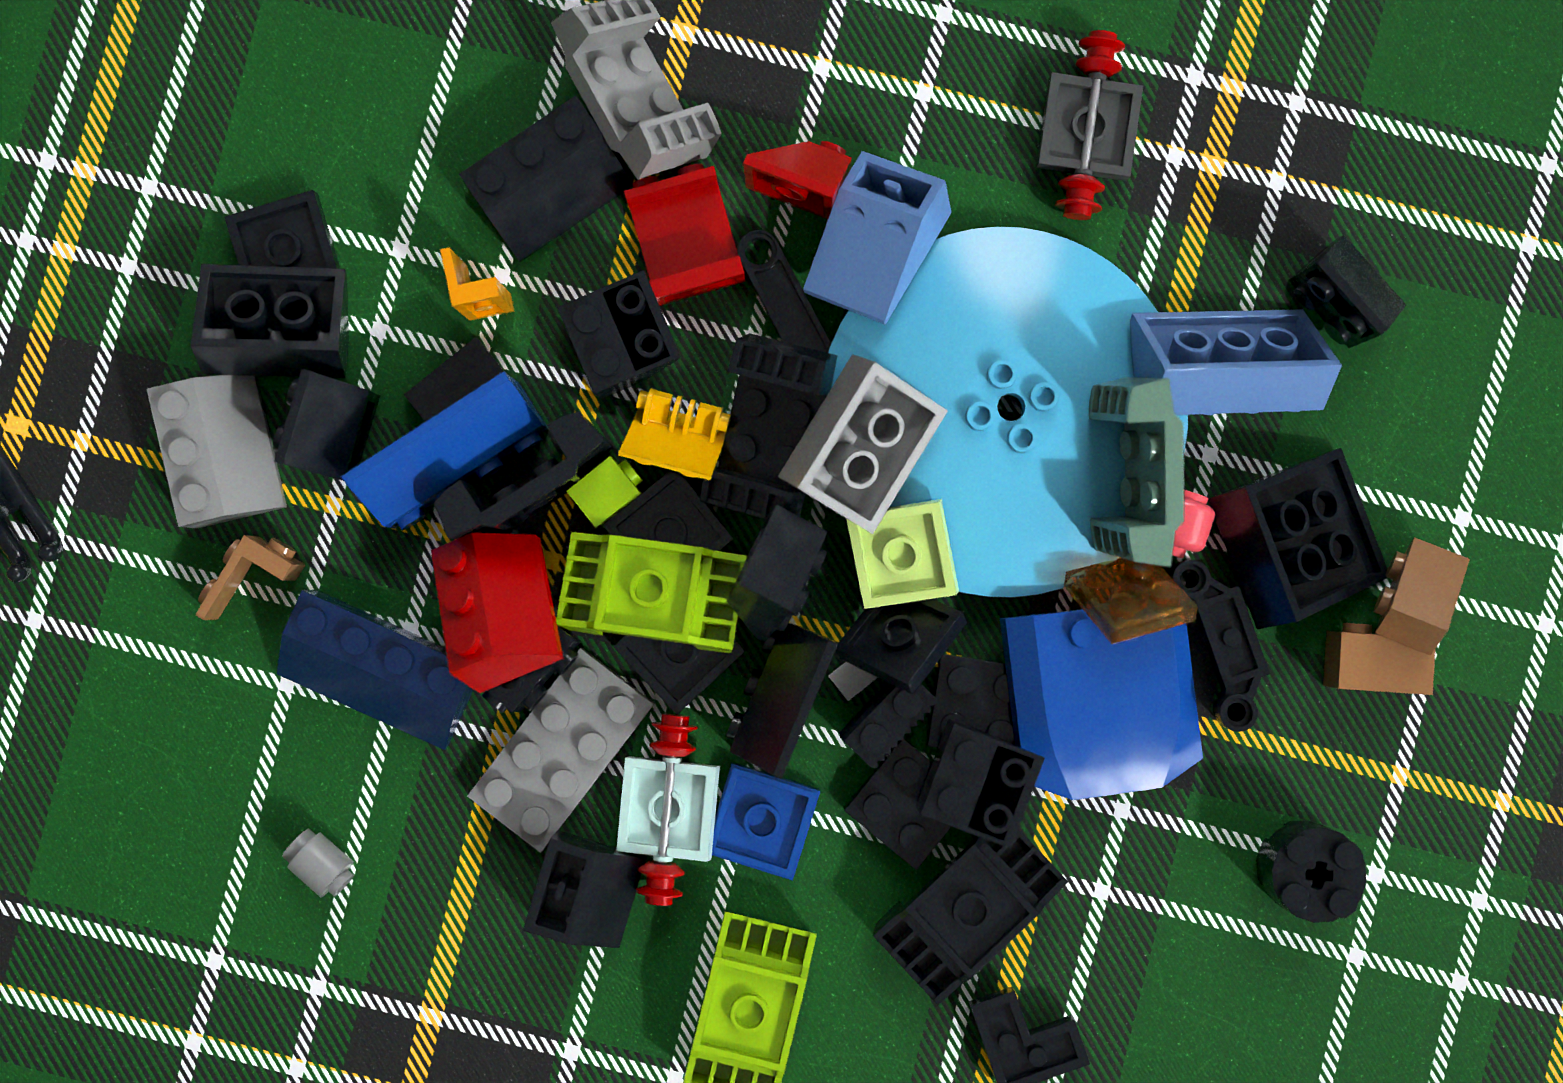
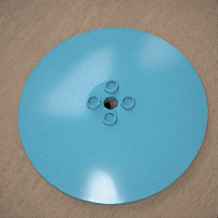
[828,227,1188,597]

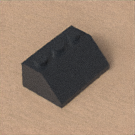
[459,96,633,262]
[191,264,349,378]
[725,622,838,779]

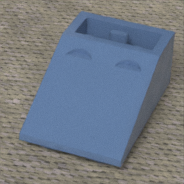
[803,151,951,325]

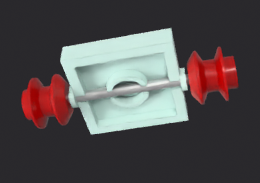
[616,714,720,906]

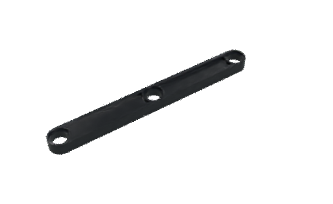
[738,230,831,353]

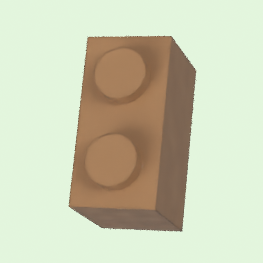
[1374,537,1470,656]
[1323,623,1435,695]

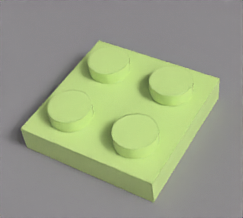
[846,499,959,609]

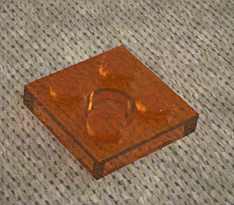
[1064,558,1198,644]

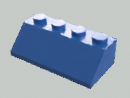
[341,372,548,531]

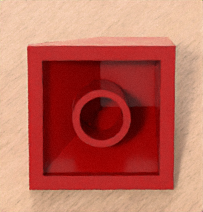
[743,141,852,219]

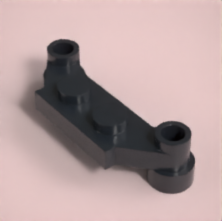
[1167,560,1270,732]

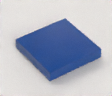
[712,762,820,881]

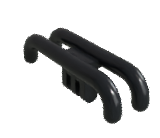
[0,444,63,583]

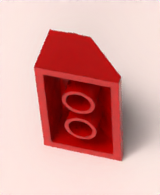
[431,533,564,693]

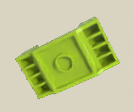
[556,532,747,653]
[683,911,817,1083]

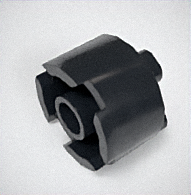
[1256,820,1367,923]

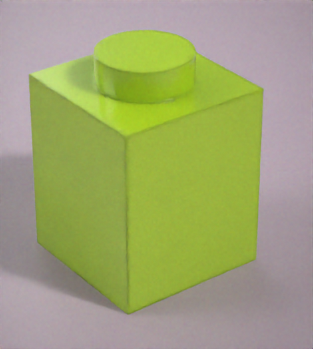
[566,456,643,529]

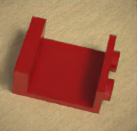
[624,164,746,306]

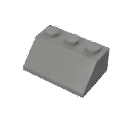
[778,354,948,534]
[147,375,287,528]

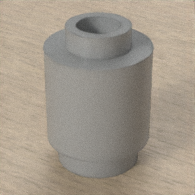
[282,828,354,898]

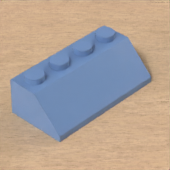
[1130,310,1342,415]

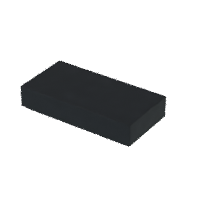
[404,337,505,422]

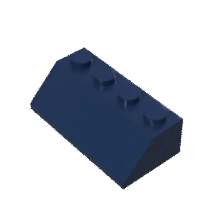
[277,590,474,750]

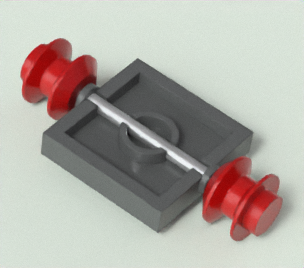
[1036,30,1143,220]

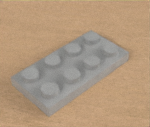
[467,647,655,853]

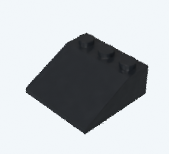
[1208,448,1387,630]

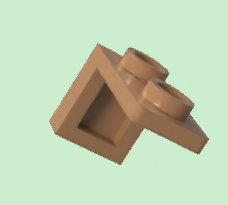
[196,535,305,620]

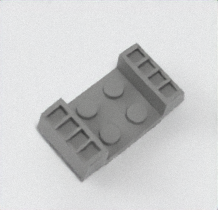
[551,0,722,179]

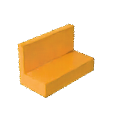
[440,247,514,321]

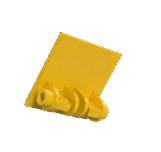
[618,388,731,480]

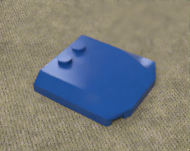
[1000,596,1203,800]

